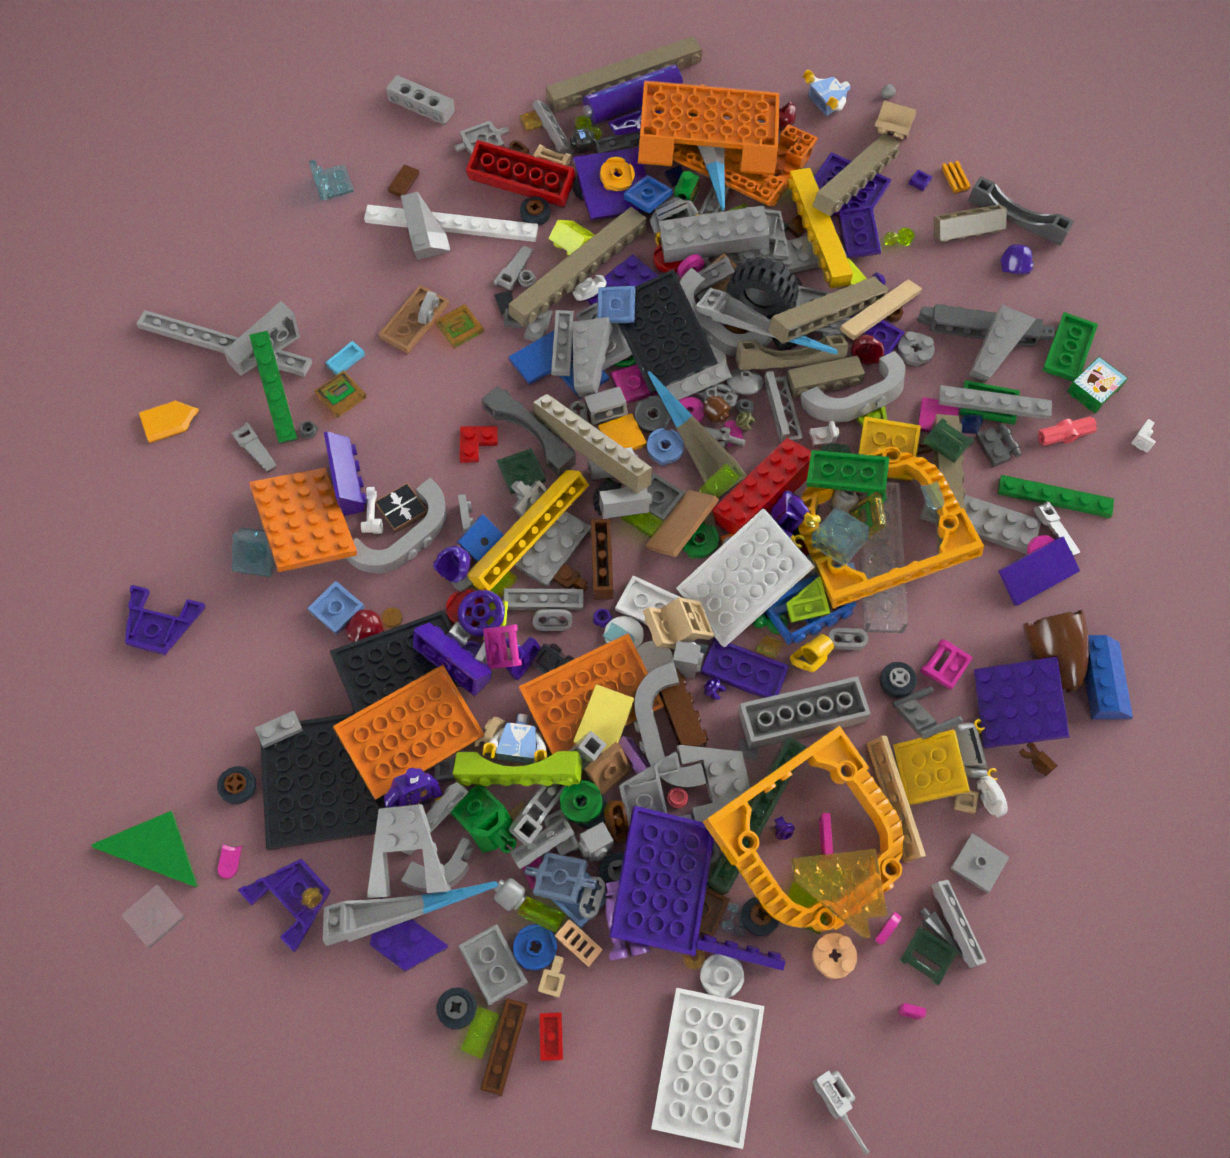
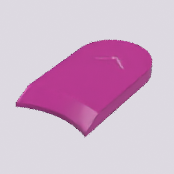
[724,420,743,447]
[218,844,242,879]

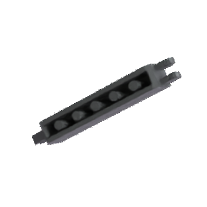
[917,304,1055,347]

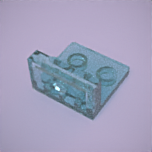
[309,160,354,201]

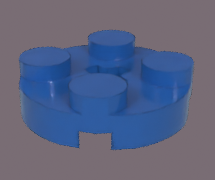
[513,924,557,971]

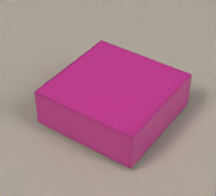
[898,1003,926,1020]

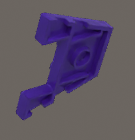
[125,585,206,655]
[238,859,331,953]

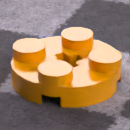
[600,157,635,191]

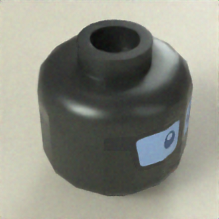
[570,129,596,153]

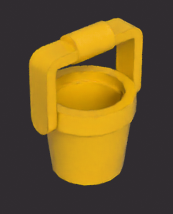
[790,634,834,672]

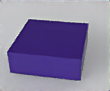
[909,169,932,191]

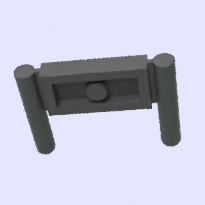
[892,686,963,740]

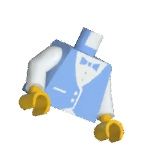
[802,70,850,116]
[482,714,547,764]

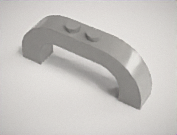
[680,268,772,357]
[801,351,905,423]
[345,478,447,574]
[634,662,707,788]
[509,731,607,846]

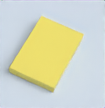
[573,684,635,753]

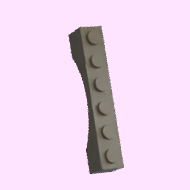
[735,335,848,370]

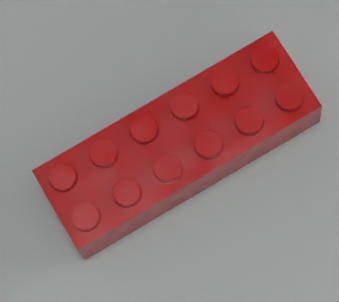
[466,140,576,208]
[712,438,811,535]

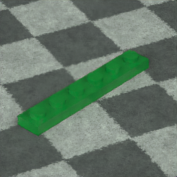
[249,330,298,444]
[997,475,1114,518]

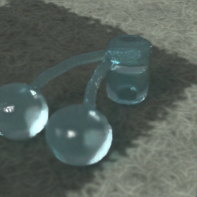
[722,903,746,936]

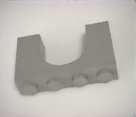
[588,447,652,519]

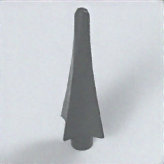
[919,907,963,958]

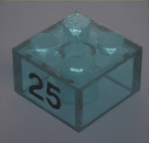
[812,506,869,566]

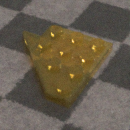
[791,849,888,938]

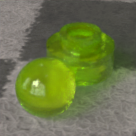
[575,116,602,140]
[884,227,915,246]

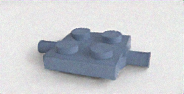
[524,852,597,904]

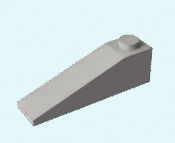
[401,192,451,260]

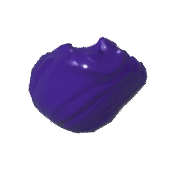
[1000,244,1034,275]
[433,546,471,583]

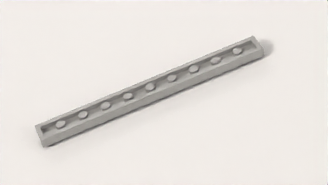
[136,310,312,377]

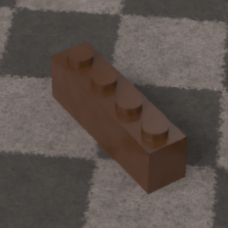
[591,519,613,600]
[659,669,709,748]

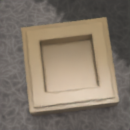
[954,790,979,814]

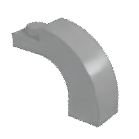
[401,837,473,893]

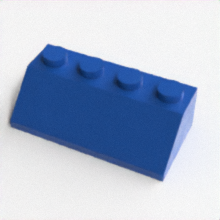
[1085,635,1133,719]

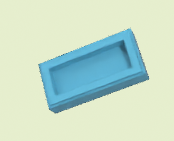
[325,341,365,376]

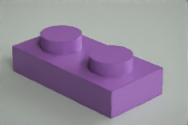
[619,736,651,774]

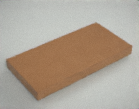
[378,285,450,354]
[645,490,719,557]

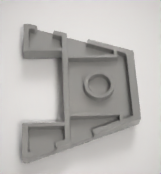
[734,207,789,260]
[676,745,750,822]
[619,752,691,825]

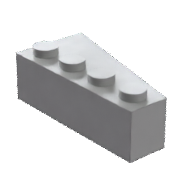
[224,301,300,376]
[969,304,1036,382]
[572,317,613,397]

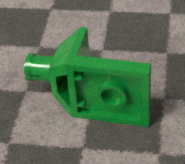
[450,784,516,853]

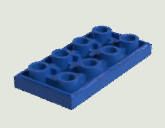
[509,331,573,385]

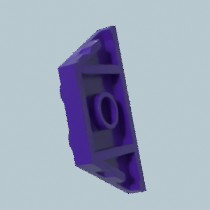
[370,897,448,972]

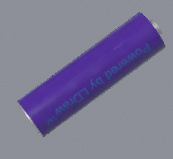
[583,64,684,125]

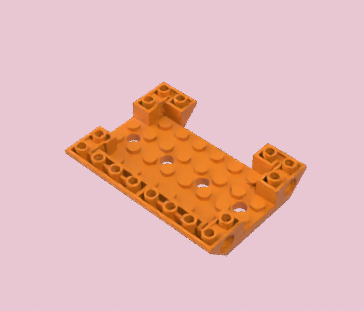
[638,80,779,175]
[673,84,818,206]

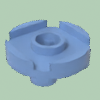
[647,428,684,466]

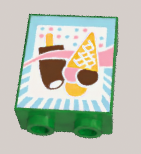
[1067,356,1128,413]

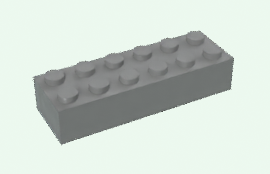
[659,206,770,263]
[738,676,871,750]

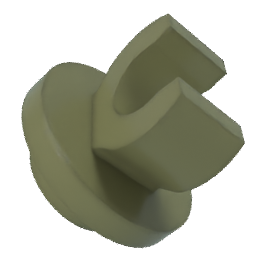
[736,411,755,431]

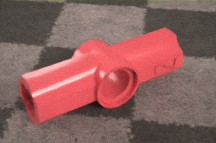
[1038,416,1097,446]

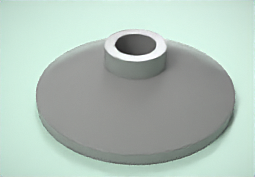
[727,368,763,395]

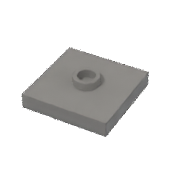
[950,833,1009,894]

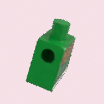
[674,171,700,203]

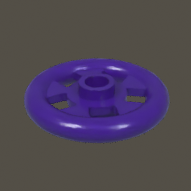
[458,590,505,636]

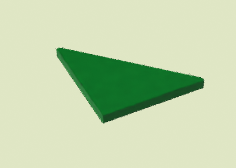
[91,811,198,888]

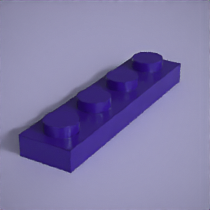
[696,935,785,971]

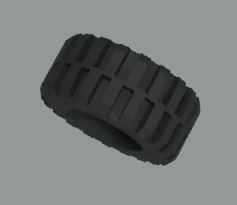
[726,257,799,319]

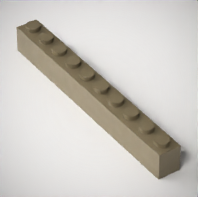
[546,36,702,112]
[509,207,646,327]

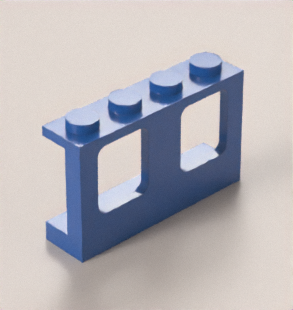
[765,574,857,645]

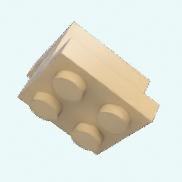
[875,101,916,140]
[643,597,715,649]

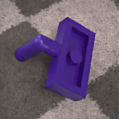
[505,637,541,681]

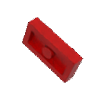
[539,1012,563,1062]

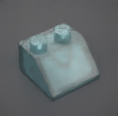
[232,527,275,577]

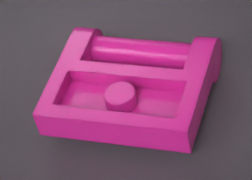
[483,624,522,669]
[920,639,973,690]

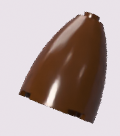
[1022,610,1089,693]

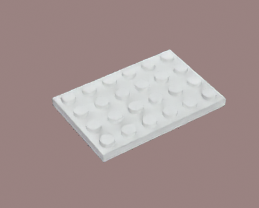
[676,509,814,647]
[651,988,765,1149]

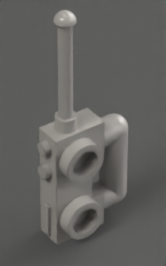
[693,383,738,411]
[812,1071,869,1155]

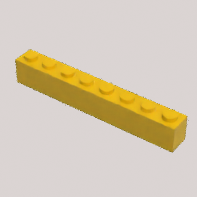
[787,168,853,289]
[467,470,589,591]

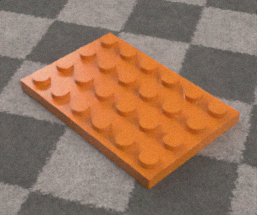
[249,468,357,572]
[518,633,664,755]
[333,665,484,800]

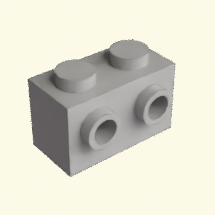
[584,387,628,425]
[673,641,704,679]
[579,822,613,863]

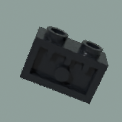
[531,643,575,674]

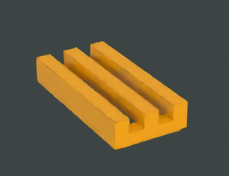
[941,161,971,193]

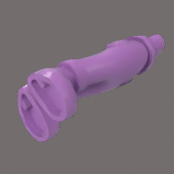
[605,880,650,961]

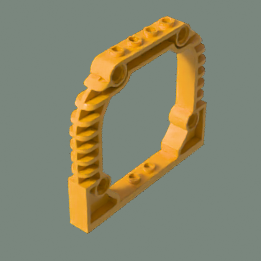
[797,446,984,608]
[702,726,904,931]

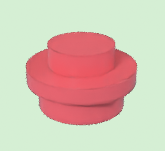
[667,787,688,809]

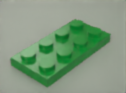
[1042,312,1098,382]
[807,450,890,494]

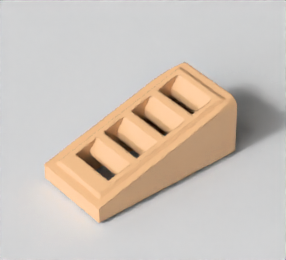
[555,919,603,967]

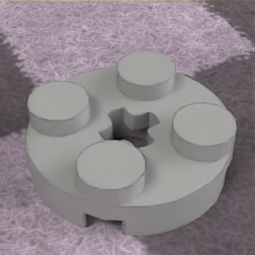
[897,331,935,367]

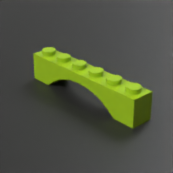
[452,751,583,786]

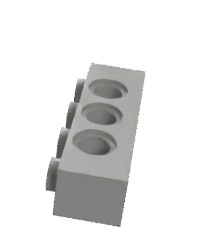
[386,75,455,125]

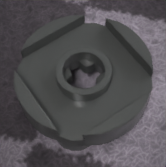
[635,396,671,433]

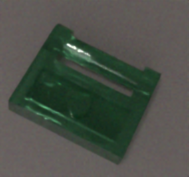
[923,418,974,463]
[899,926,958,985]

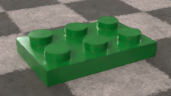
[959,380,1020,425]

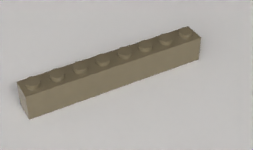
[813,133,901,216]
[768,277,888,344]
[533,394,652,494]
[932,414,966,555]

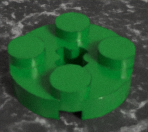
[682,521,719,559]
[560,780,602,824]

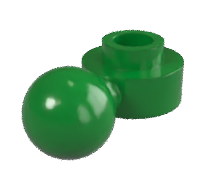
[752,614,788,635]

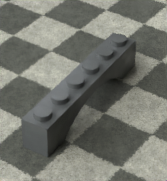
[968,176,1074,246]
[482,386,576,477]

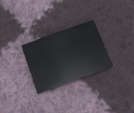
[494,290,514,314]

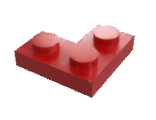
[460,426,498,463]

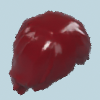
[778,101,796,130]
[851,335,884,365]
[345,609,384,642]

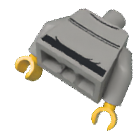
[650,196,699,246]
[954,719,998,781]

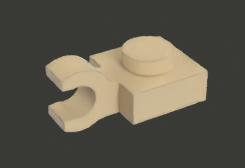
[474,717,505,747]
[538,955,566,998]

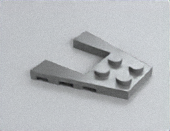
[367,804,451,898]

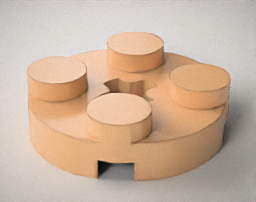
[812,933,857,979]

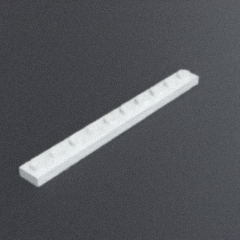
[364,205,538,242]

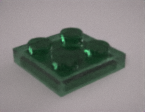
[497,448,546,495]

